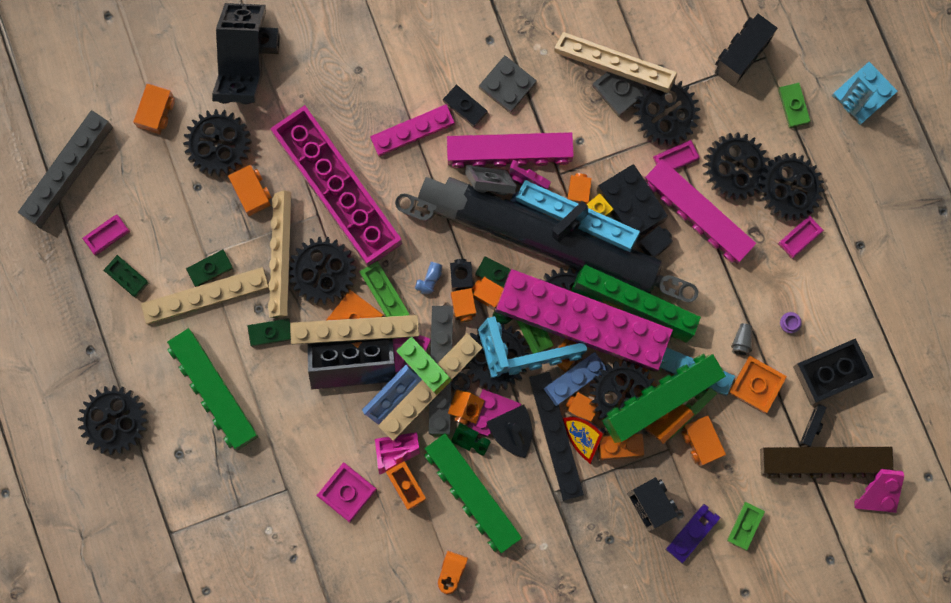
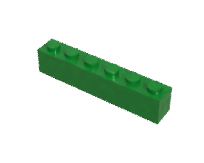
[571,265,701,343]
[167,328,259,451]
[602,353,726,443]
[424,433,522,554]

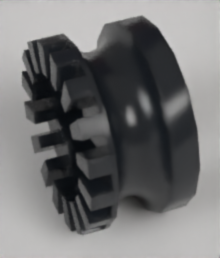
[451,373,470,392]

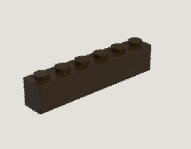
[760,447,894,479]

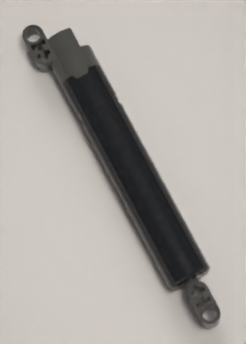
[395,177,699,302]

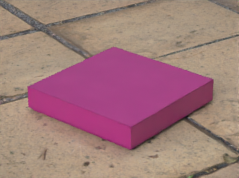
[316,462,377,523]

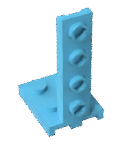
[832,62,898,125]
[478,317,587,378]

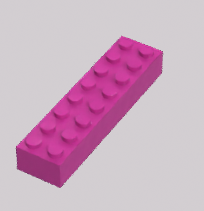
[270,105,402,267]
[495,269,673,372]

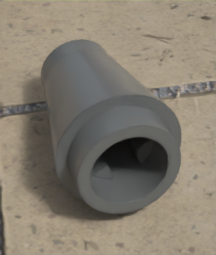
[731,323,752,356]

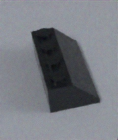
[307,339,396,390]

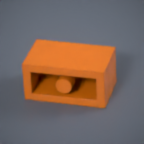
[133,84,175,135]
[228,165,272,217]
[681,416,726,466]
[598,434,644,460]
[386,461,427,511]

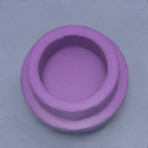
[780,312,802,333]

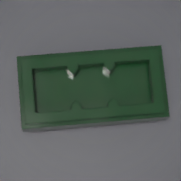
[186,249,234,287]
[103,255,149,299]
[475,256,511,288]
[247,318,291,347]

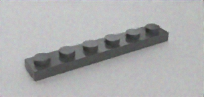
[429,306,453,434]

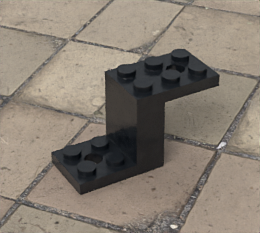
[212,3,266,105]

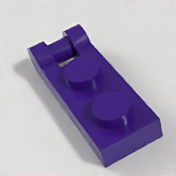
[665,504,721,564]

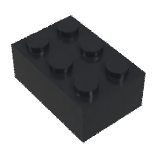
[714,13,778,87]
[597,164,668,238]
[793,338,874,405]
[627,477,678,531]

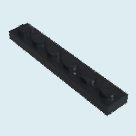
[529,372,584,501]

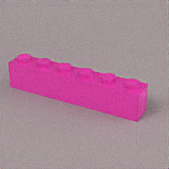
[447,132,573,168]
[644,159,756,264]

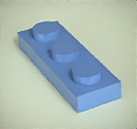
[543,352,606,406]
[362,365,422,425]

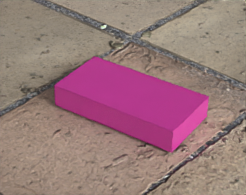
[653,140,700,170]
[82,214,130,256]
[778,215,824,259]

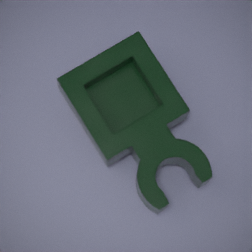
[451,423,491,456]

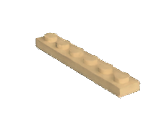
[554,32,677,93]
[268,190,291,319]
[141,267,269,325]
[290,315,419,345]
[378,333,482,441]

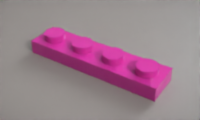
[370,104,455,157]

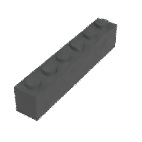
[18,110,113,229]

